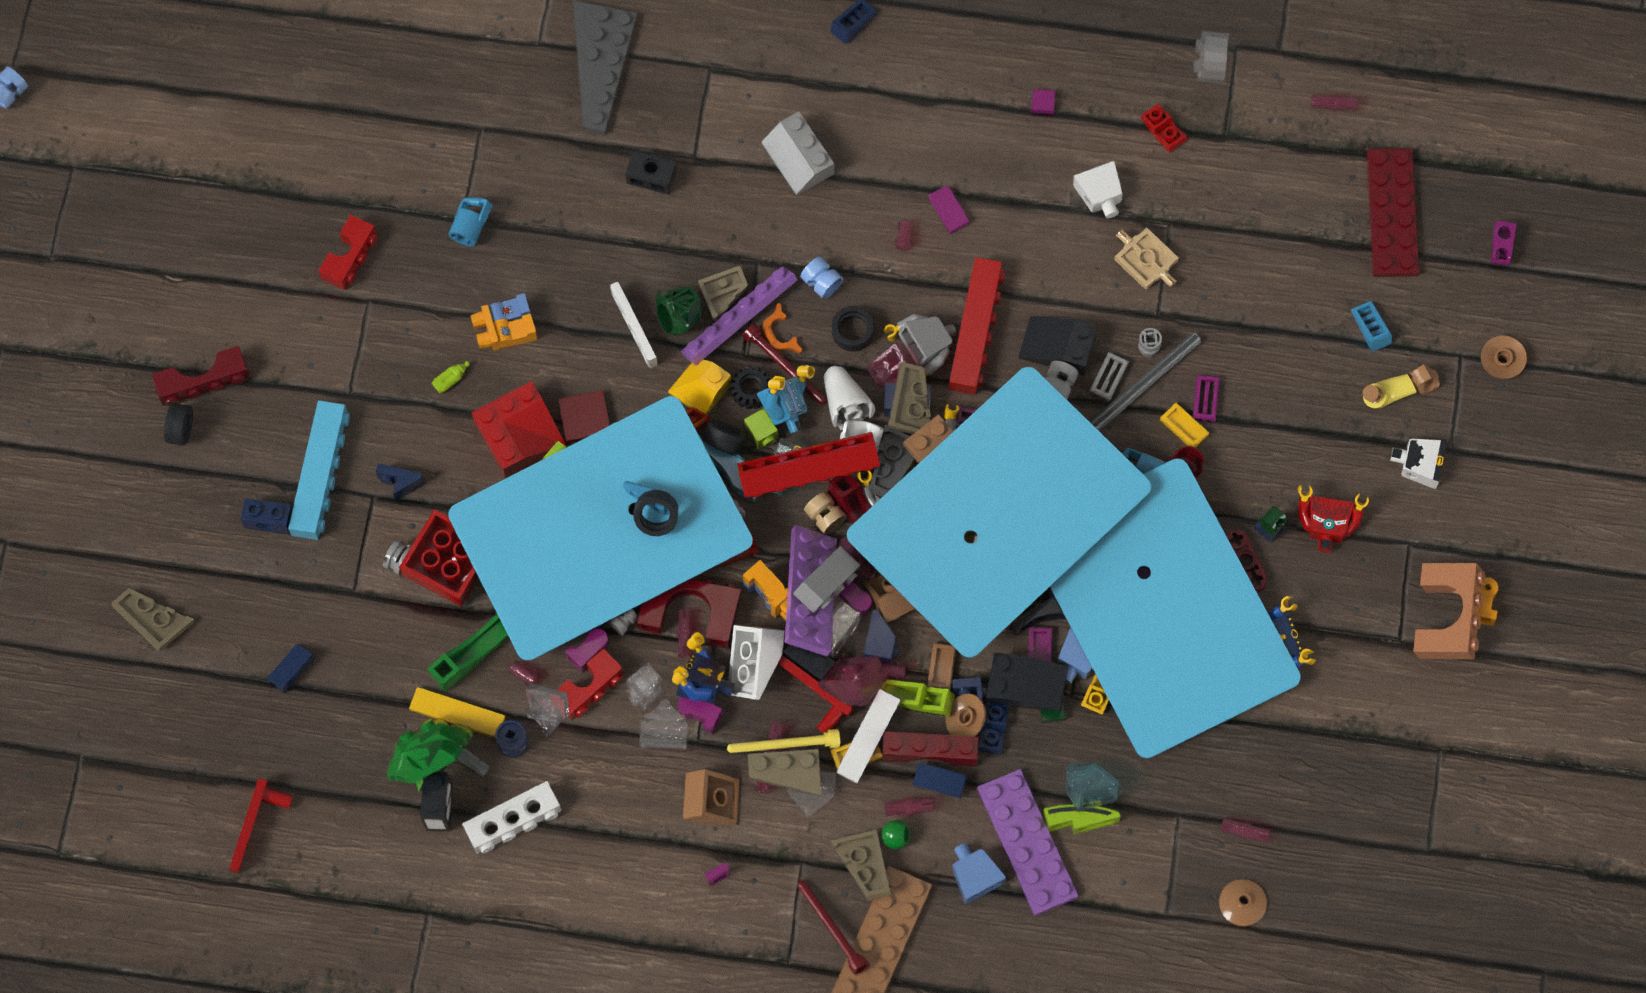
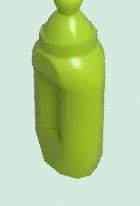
[431,361,470,394]

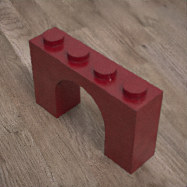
[637,578,741,648]

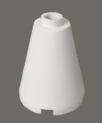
[823,366,875,430]

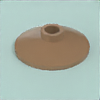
[1481,336,1527,379]
[946,694,986,737]
[1219,879,1267,926]

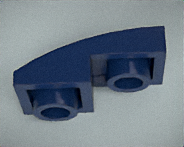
[978,702,1009,755]
[913,763,968,799]

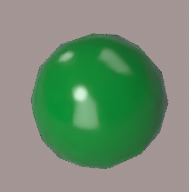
[881,820,910,850]

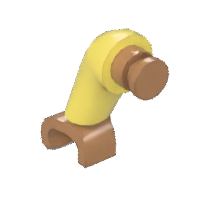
[1363,364,1440,408]

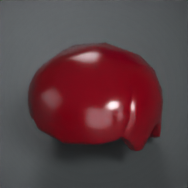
[1170,445,1205,480]

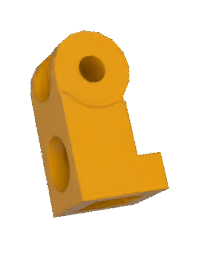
[1479,578,1498,626]

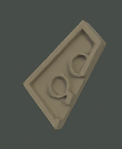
[888,362,931,435]
[112,588,194,652]
[748,749,821,797]
[831,829,891,901]

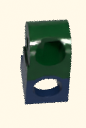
[1254,506,1287,543]

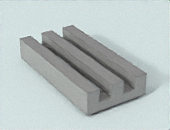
[1089,352,1129,402]

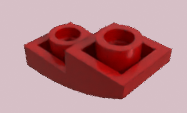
[1141,104,1187,153]

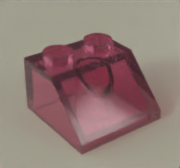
[818,655,887,706]

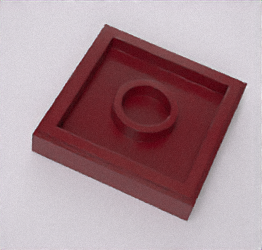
[558,390,610,444]

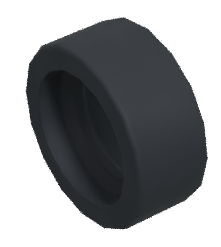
[832,306,874,352]
[634,490,679,537]

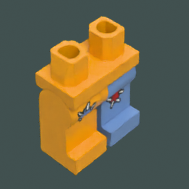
[471,293,537,351]
[743,560,788,621]

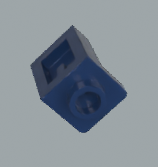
[952,677,987,702]

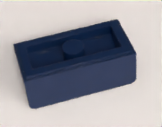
[266,644,315,693]

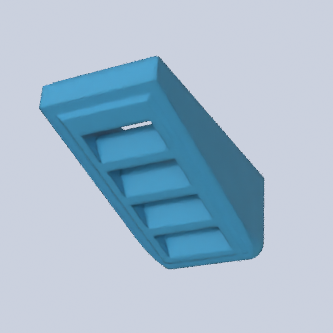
[1351,301,1392,352]
[623,481,668,516]

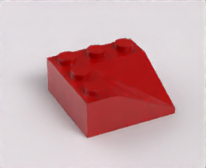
[471,381,566,478]
[399,509,478,607]

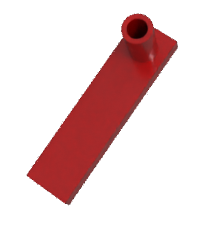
[777,655,855,733]
[229,778,293,874]

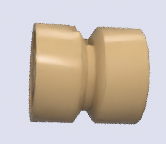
[804,491,847,535]

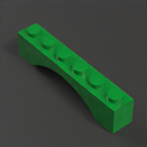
[427,614,509,693]

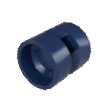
[495,720,528,758]

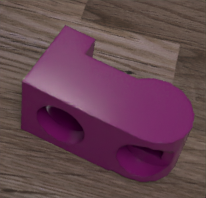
[1491,221,1517,266]
[838,577,872,617]
[565,629,609,673]
[678,697,723,735]

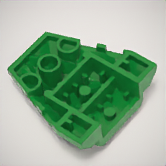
[387,718,473,783]

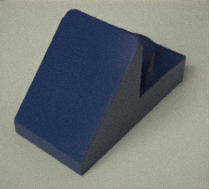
[376,463,425,501]

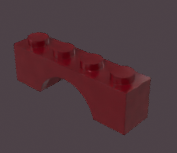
[152,345,250,406]
[828,475,871,524]
[883,731,978,767]

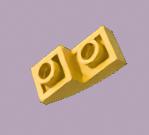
[1081,674,1109,715]

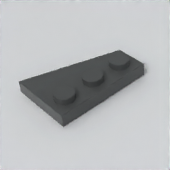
[870,425,916,497]

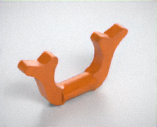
[762,303,802,354]

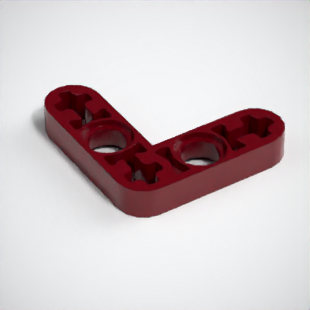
[1225,529,1267,593]

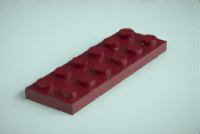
[1366,149,1419,277]

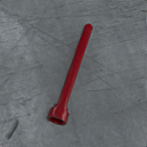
[742,323,827,405]
[797,880,870,975]

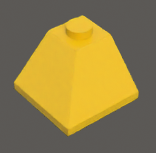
[668,359,731,415]

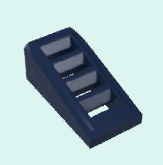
[830,0,877,44]

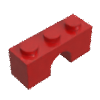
[318,215,377,290]
[552,648,624,720]

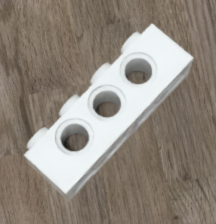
[462,781,561,854]

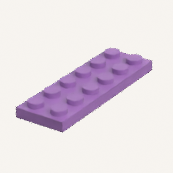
[785,525,837,656]
[977,769,1078,917]

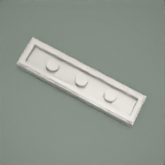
[610,282,657,369]
[836,689,900,783]

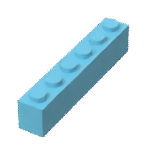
[288,400,350,540]

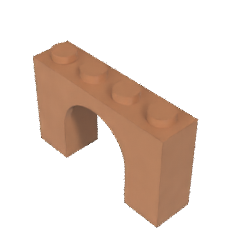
[1413,563,1485,659]

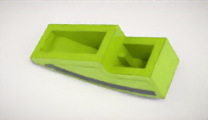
[879,679,955,718]
[1043,804,1120,835]

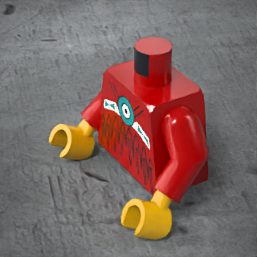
[1298,485,1369,553]

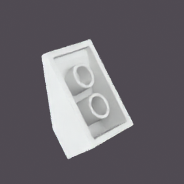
[728,625,784,700]

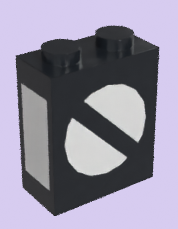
[420,771,453,832]

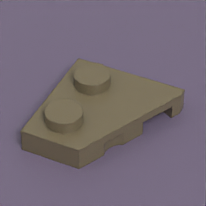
[698,265,748,322]

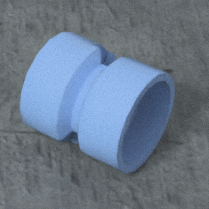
[0,67,28,109]
[800,256,843,299]

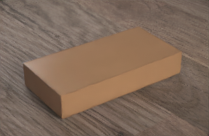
[927,643,956,690]

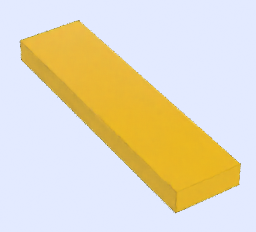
[409,687,505,738]

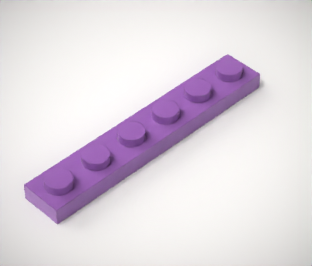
[681,267,797,365]

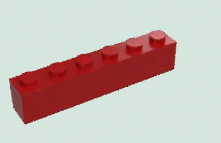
[949,257,1005,395]
[737,432,880,498]

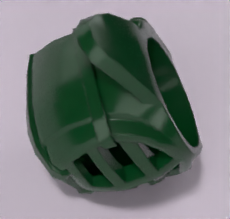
[656,286,702,335]

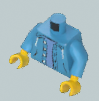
[757,365,815,434]

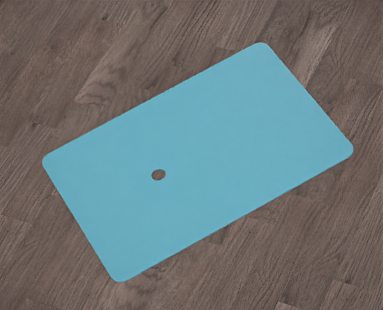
[847,367,1151,657]
[448,396,752,660]
[1050,459,1300,758]

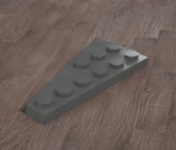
[573,0,637,135]

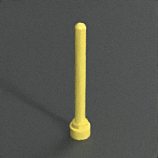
[727,729,840,753]

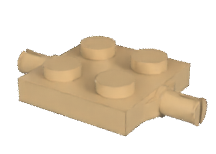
[1114,228,1179,290]

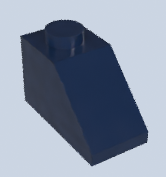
[864,610,899,665]

